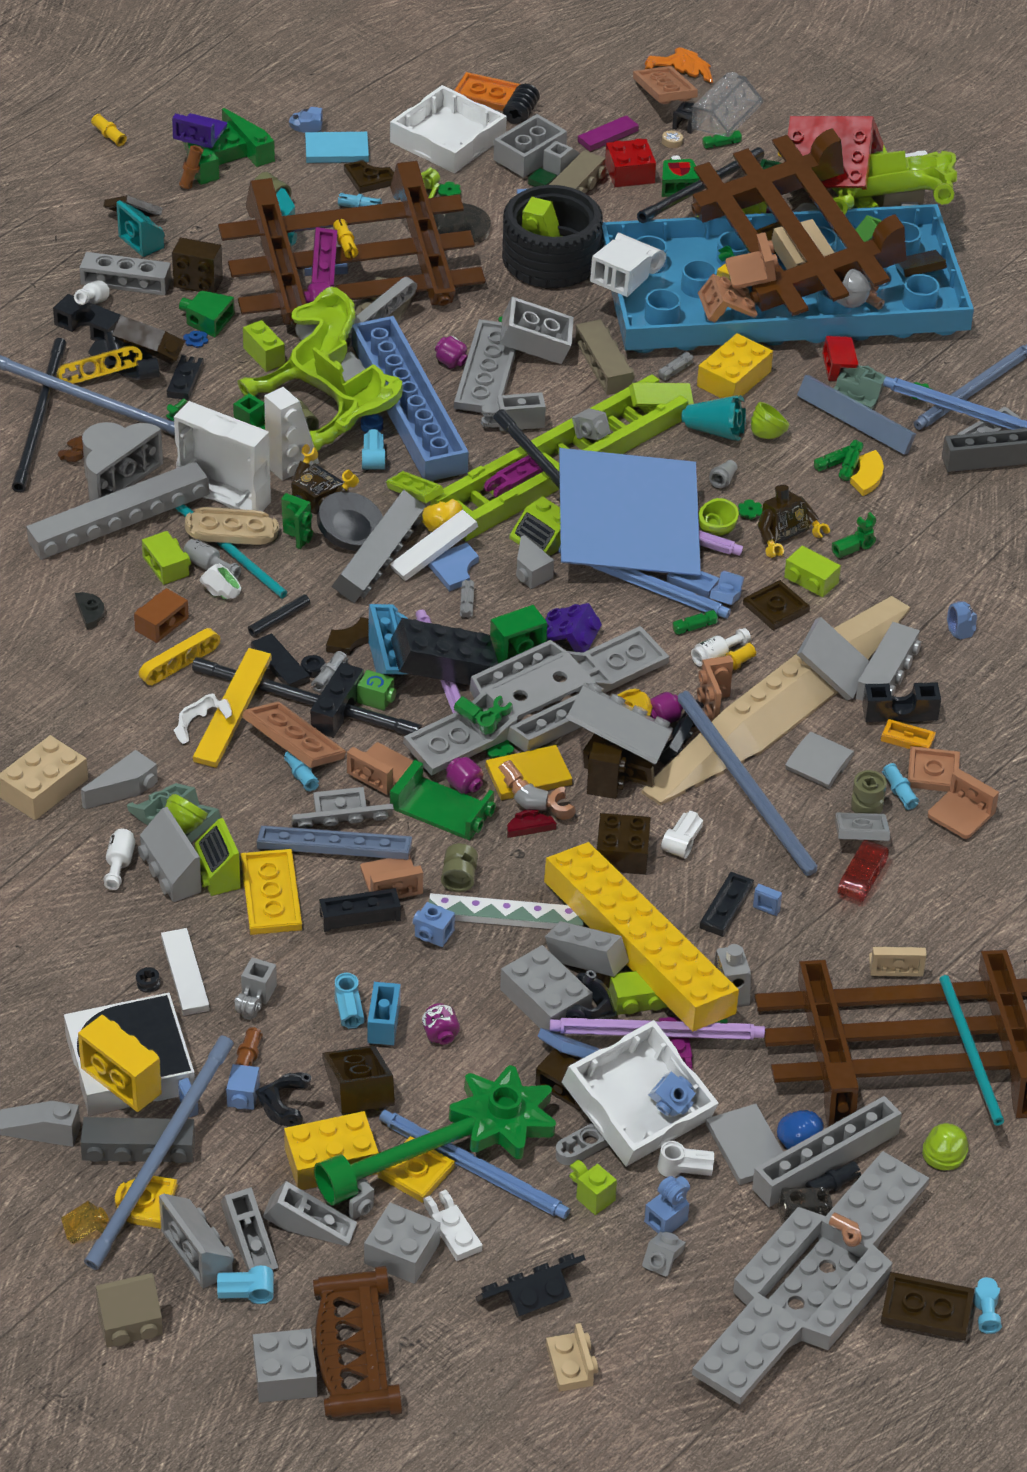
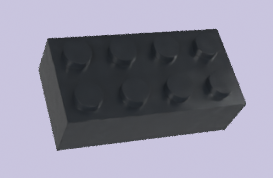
[391,618,498,685]

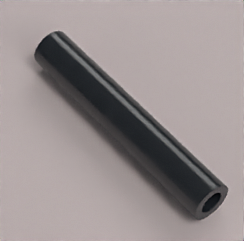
[248,594,310,637]

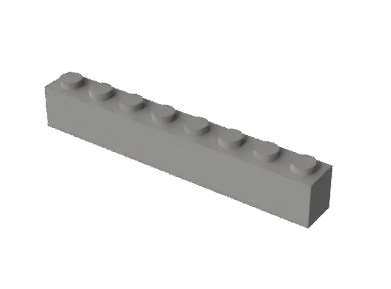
[26,461,210,560]

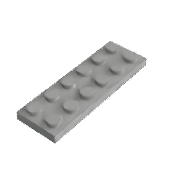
[454,319,517,412]

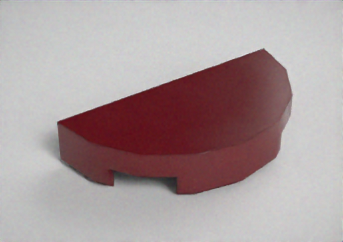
[507,810,557,838]

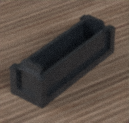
[319,888,401,932]

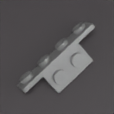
[291,787,394,829]

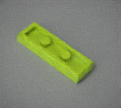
[629,383,694,407]
[386,471,444,503]

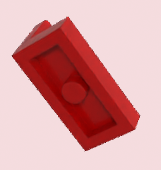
[822,336,858,381]

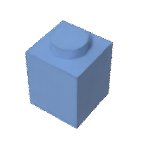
[226,1064,260,1110]

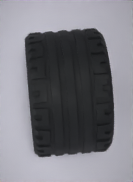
[502,185,603,288]

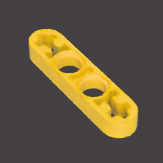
[57,346,142,384]
[138,628,221,685]

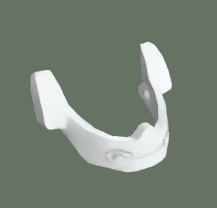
[174,694,232,744]

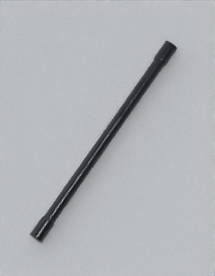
[637,147,765,223]
[12,338,67,493]
[493,409,640,571]
[192,657,422,735]

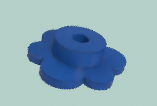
[183,331,208,348]

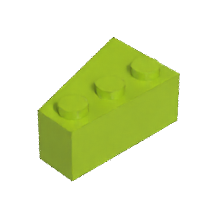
[522,197,562,237]

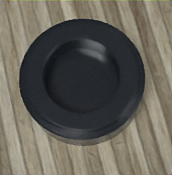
[301,655,325,678]

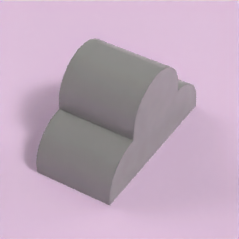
[82,422,163,501]

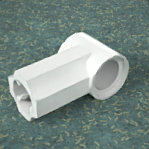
[661,811,703,859]
[657,1141,714,1177]

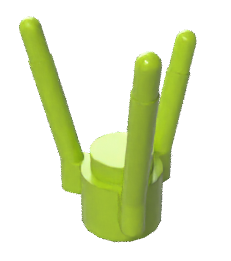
[421,167,440,198]

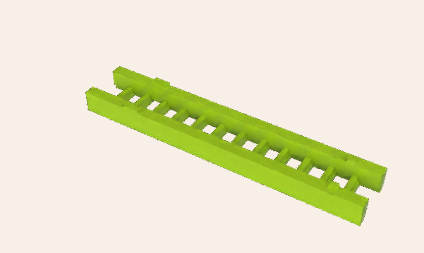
[430,374,689,542]

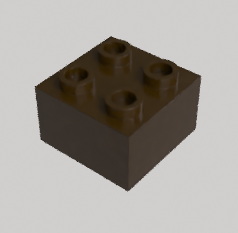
[172,237,223,293]
[597,813,651,875]

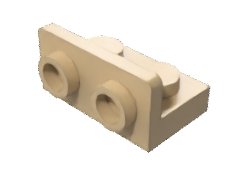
[869,947,926,976]
[546,1323,598,1392]

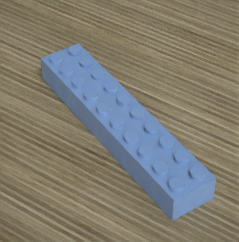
[351,316,469,481]

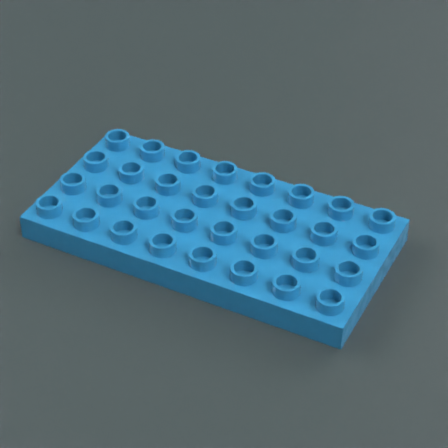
[601,204,974,353]

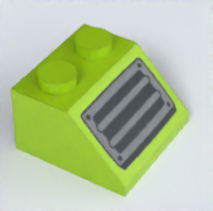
[509,496,561,556]
[194,818,241,896]

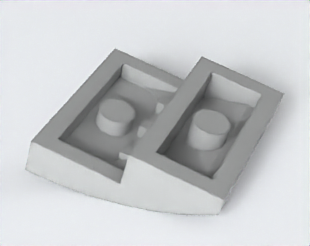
[785,732,854,789]

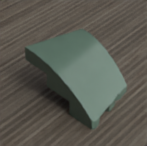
[833,365,886,410]
[127,783,221,843]

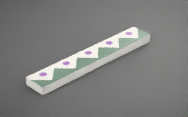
[429,893,584,929]

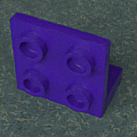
[172,113,227,148]

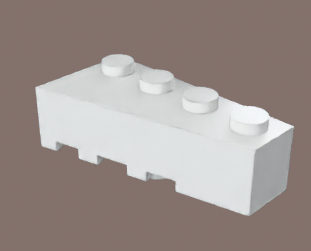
[264,387,319,481]

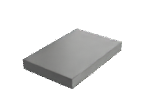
[796,617,870,701]
[706,1104,783,1185]

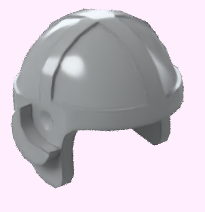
[837,269,871,308]

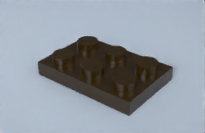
[880,1272,975,1341]

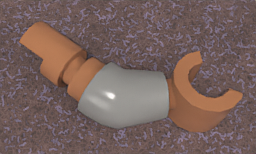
[498,760,576,820]

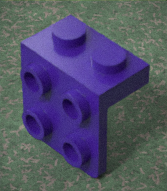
[545,603,602,653]

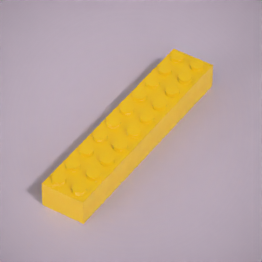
[544,842,739,1032]

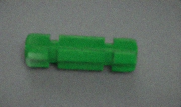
[702,130,742,149]
[838,440,864,481]
[813,446,849,472]
[672,610,718,635]

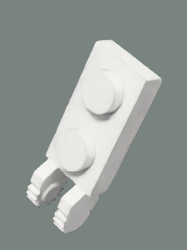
[423,1189,482,1261]

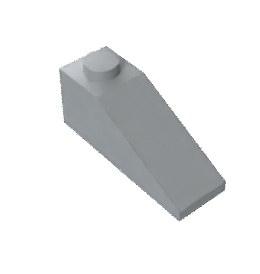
[81,750,158,809]
[0,1101,81,1147]
[263,1181,357,1246]
[220,1187,278,1272]

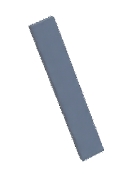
[797,375,916,455]
[257,826,412,860]

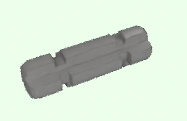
[658,352,694,381]
[460,580,474,618]

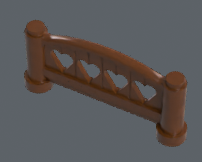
[313,1266,402,1418]

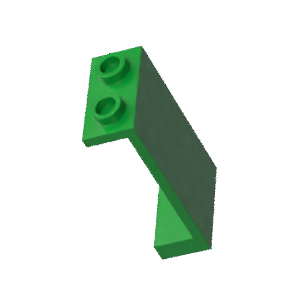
[390,760,496,841]

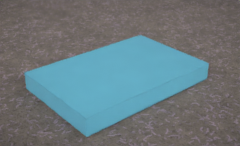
[305,132,369,163]

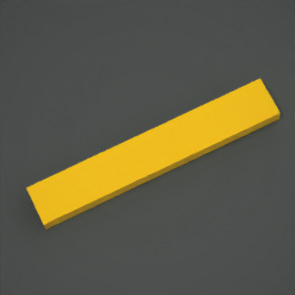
[193,648,272,768]

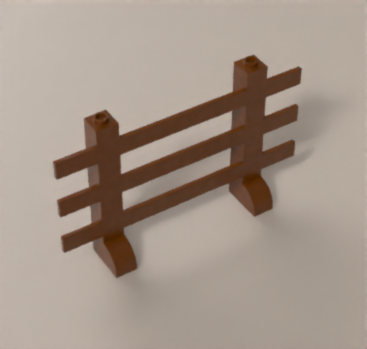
[691,128,907,316]
[218,161,486,325]
[754,950,1027,1127]

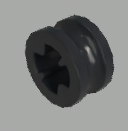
[136,967,161,993]

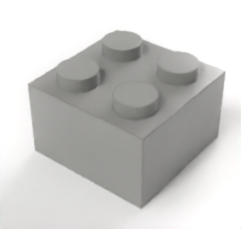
[364,1203,441,1284]
[253,1328,317,1403]

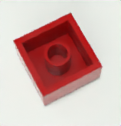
[605,139,656,188]

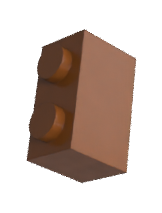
[134,588,189,643]

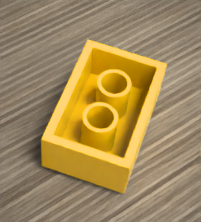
[697,333,773,398]
[78,1015,162,1112]
[284,1111,379,1190]

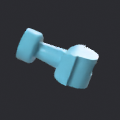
[973,1277,1002,1334]

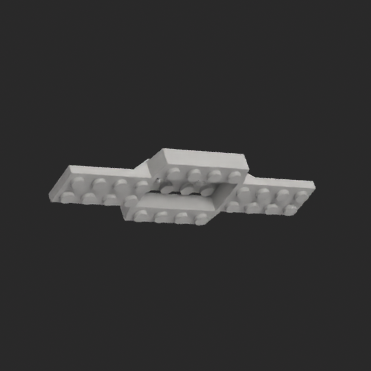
[403,626,670,776]
[692,1151,929,1405]

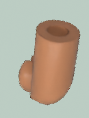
[866,282,885,310]
[829,1212,862,1247]

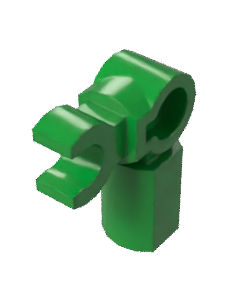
[832,512,876,558]
[454,696,513,734]

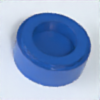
[361,414,383,433]

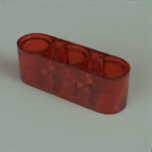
[837,840,889,903]

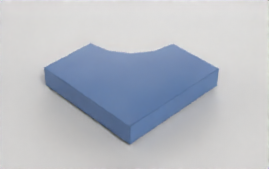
[428,543,479,591]
[538,1028,599,1058]

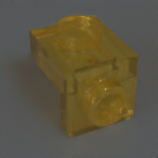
[61,1201,109,1244]

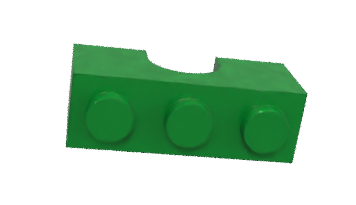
[233,393,265,430]

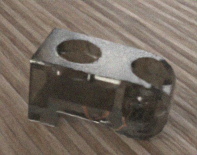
[777,1187,833,1224]

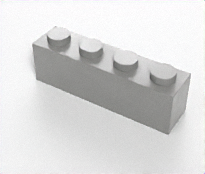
[856,622,921,701]

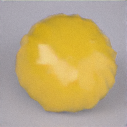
[422,499,463,532]

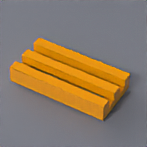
[881,719,936,749]

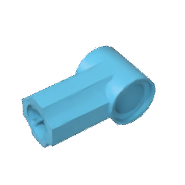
[362,429,385,469]
[334,973,364,1029]
[217,1265,274,1304]

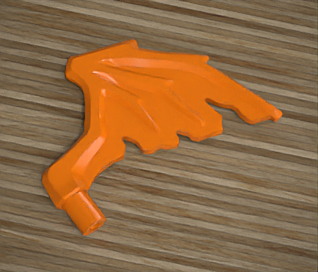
[645,47,713,83]

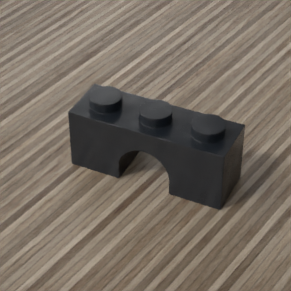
[53,294,123,341]
[310,662,364,738]
[862,682,941,722]

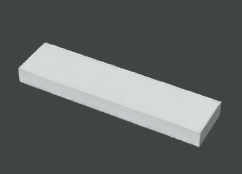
[390,510,478,581]
[161,928,210,1016]

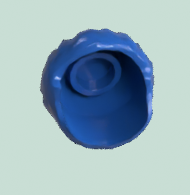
[777,1110,824,1150]

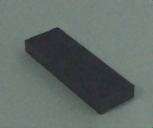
[251,633,310,688]
[699,872,754,937]

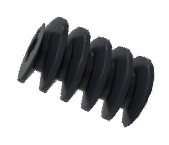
[503,83,540,124]

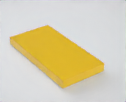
[240,849,302,935]

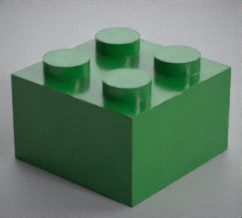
[490,605,547,664]

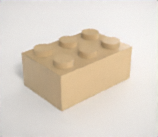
[0,735,88,820]

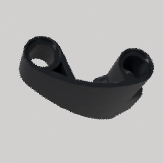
[88,330,160,380]

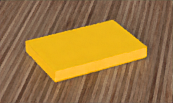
[485,745,572,800]

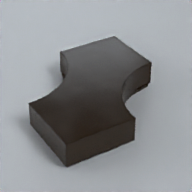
[326,617,369,655]

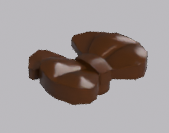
[58,435,84,462]

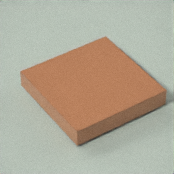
[908,746,960,792]

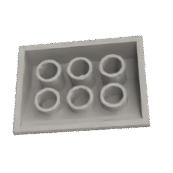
[566,682,673,764]

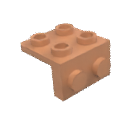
[725,232,778,289]
[927,768,999,839]

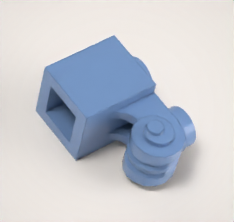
[644,1176,690,1233]

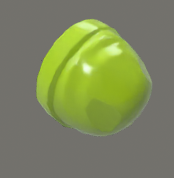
[751,402,789,439]
[698,498,739,536]
[165,794,208,835]
[922,1123,969,1171]

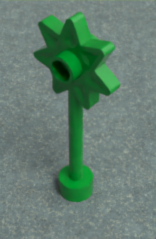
[314,1065,556,1205]

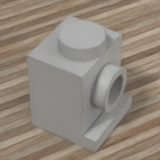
[572,408,611,440]

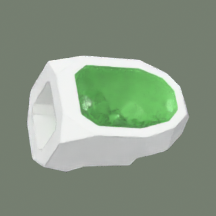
[199,563,241,599]

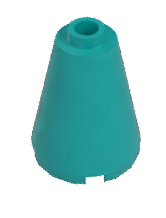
[682,395,746,441]

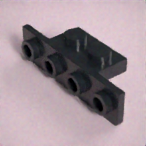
[475,1253,586,1317]

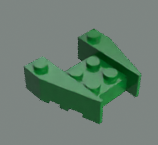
[183,108,275,185]

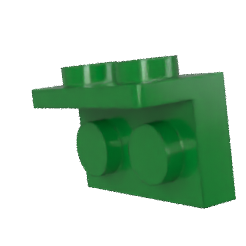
[281,493,313,549]

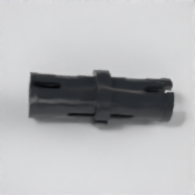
[805,1161,861,1199]

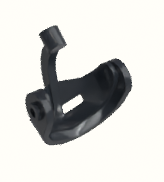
[566,970,617,1019]
[256,1072,312,1127]

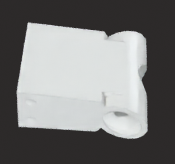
[590,233,666,297]

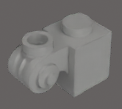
[234,957,277,1020]

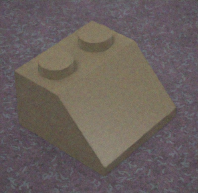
[96,1273,163,1348]

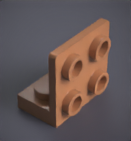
[698,274,758,323]
[697,655,733,722]
[347,742,413,795]
[360,855,423,899]

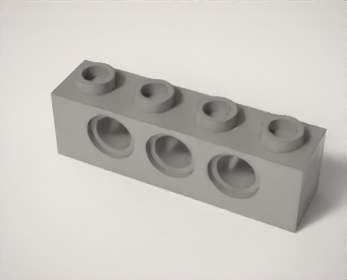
[80,252,172,296]

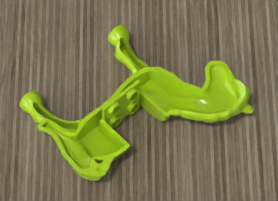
[832,150,957,215]
[237,287,403,451]

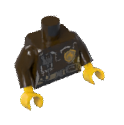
[291,444,359,514]
[757,485,830,558]

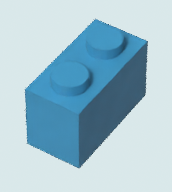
[367,982,401,1045]

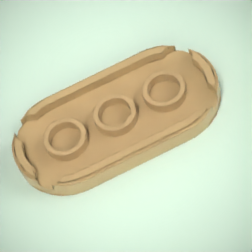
[185,507,279,545]

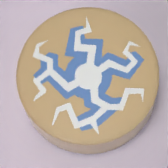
[662,130,683,148]

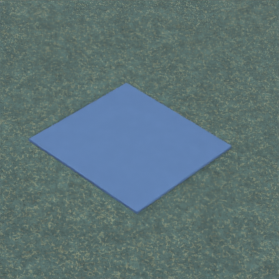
[559,448,701,576]

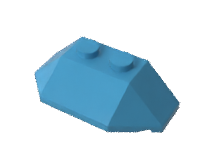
[369,604,408,675]

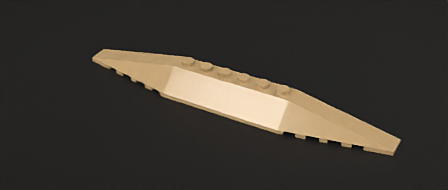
[642,596,910,806]

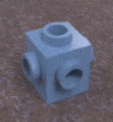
[413,902,455,947]
[648,1071,696,1117]

